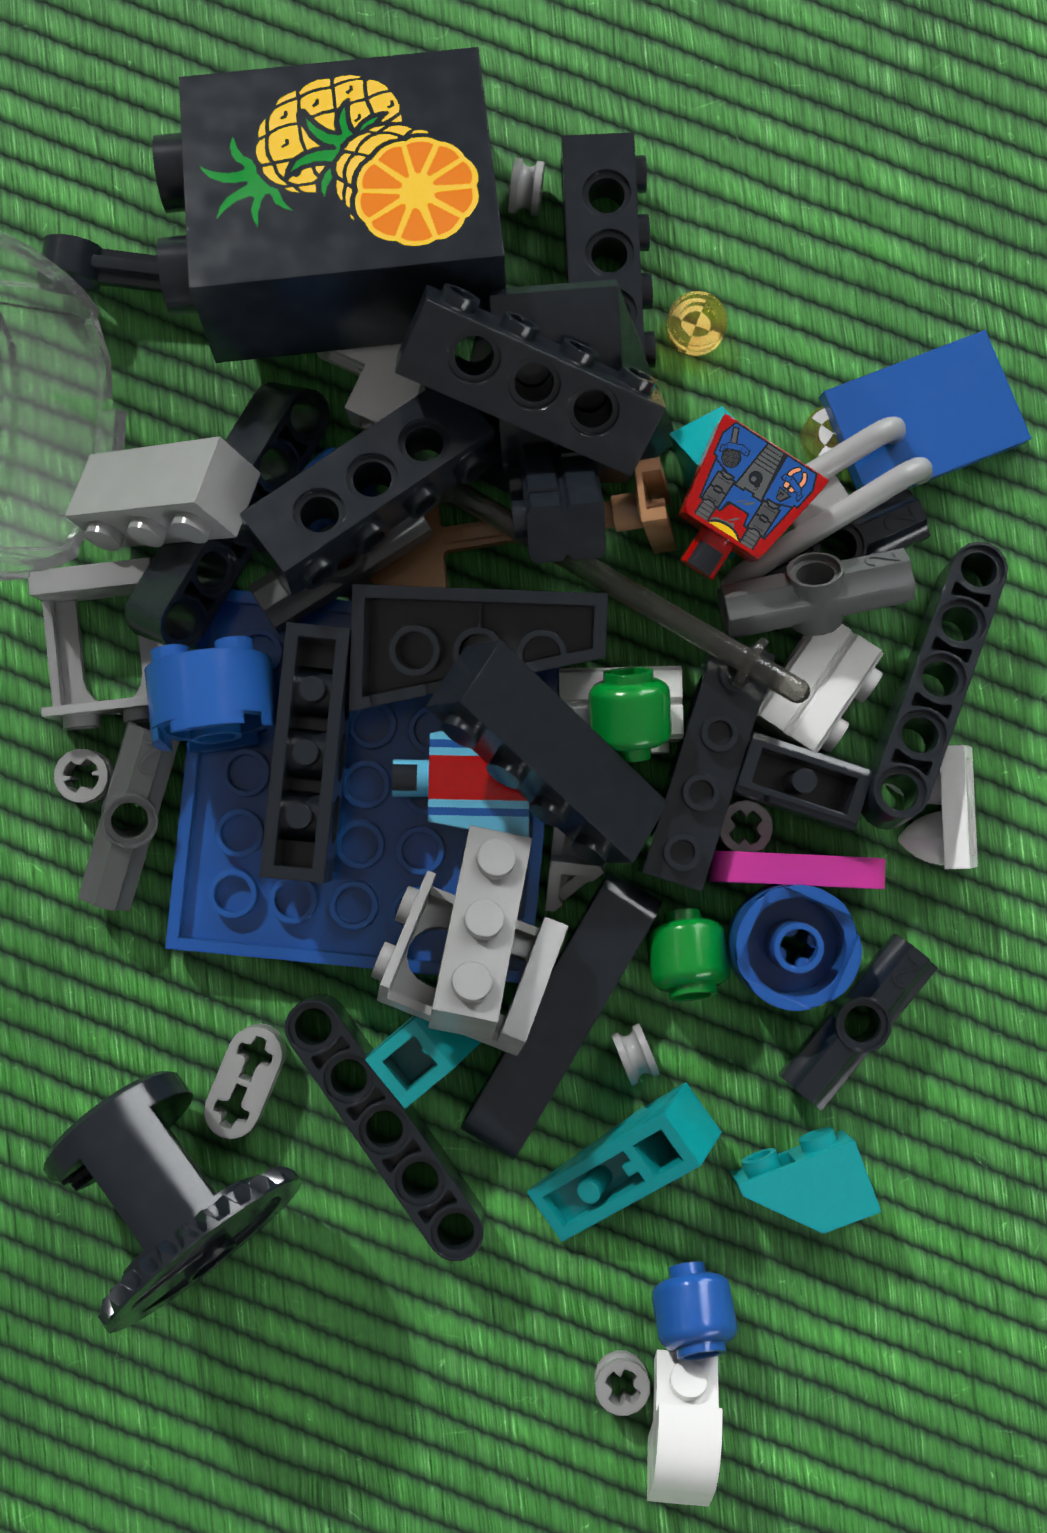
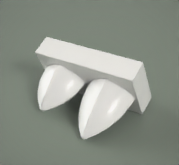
[886,745,978,869]

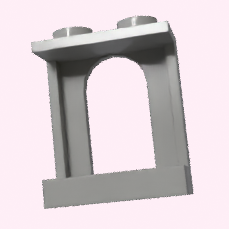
[27,558,162,730]
[371,870,568,1056]

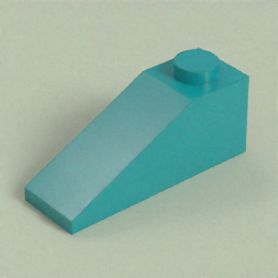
[527,1082,722,1242]

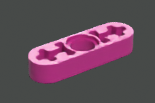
[708,851,886,889]

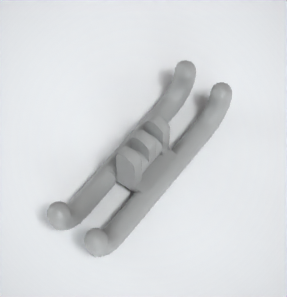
[720,416,933,586]

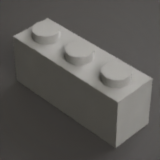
[65,436,261,551]
[428,825,532,1040]

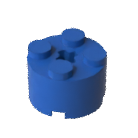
[144,636,277,753]
[726,884,862,1011]

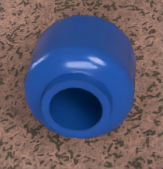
[651,1262,738,1361]

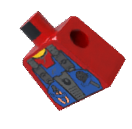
[678,413,829,580]

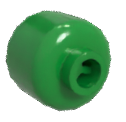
[588,667,672,762]
[646,908,730,1002]

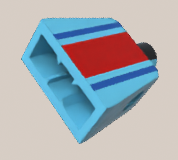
[392,731,529,837]

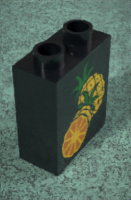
[152,47,506,363]

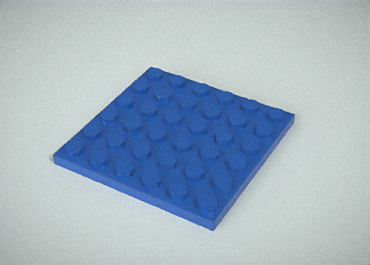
[165,589,560,983]

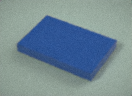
[819,330,1032,492]

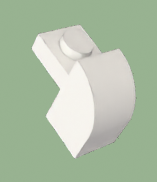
[317,344,425,430]
[647,1349,723,1507]

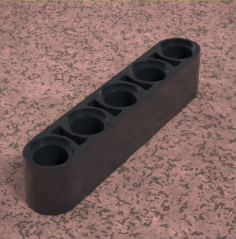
[125,382,330,649]
[861,541,1008,830]
[459,871,662,1160]
[285,994,485,1261]

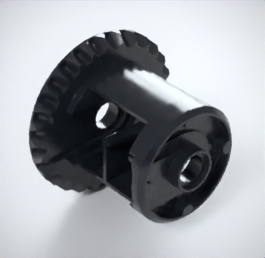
[43,1071,302,1333]

